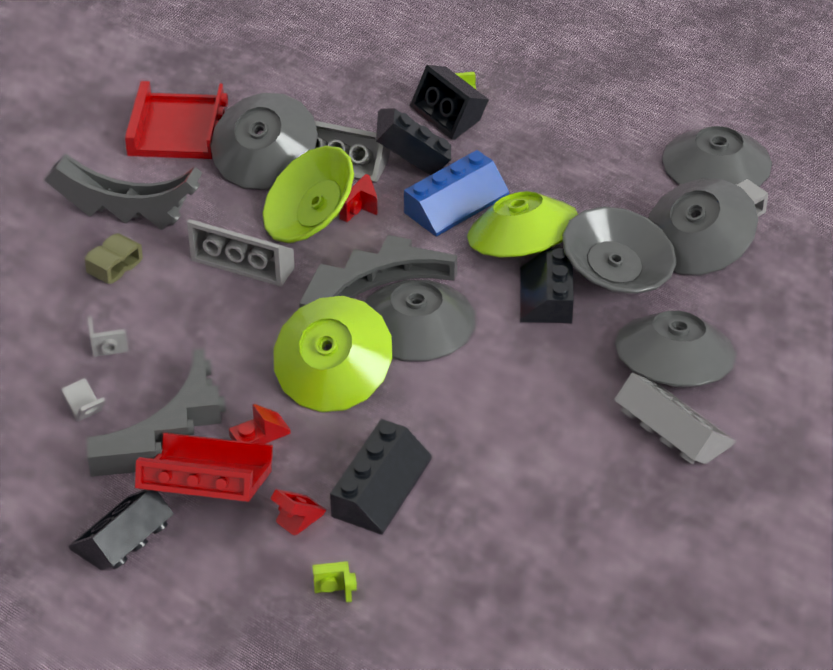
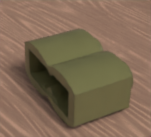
[84,233,143,284]

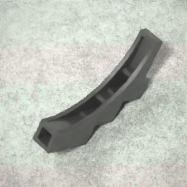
[44,153,202,230]
[299,235,457,308]
[87,349,226,477]

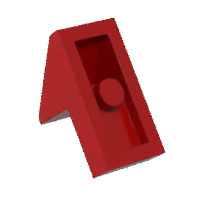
[339,174,378,222]
[229,404,291,444]
[270,489,327,535]

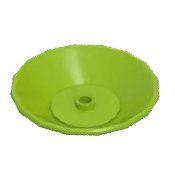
[262,145,354,244]
[467,191,578,258]
[274,296,392,412]

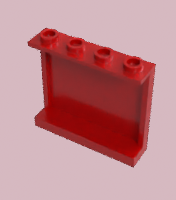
[125,81,228,159]
[135,432,273,502]

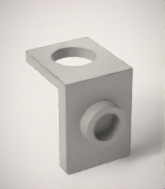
[88,317,129,357]
[61,378,106,422]

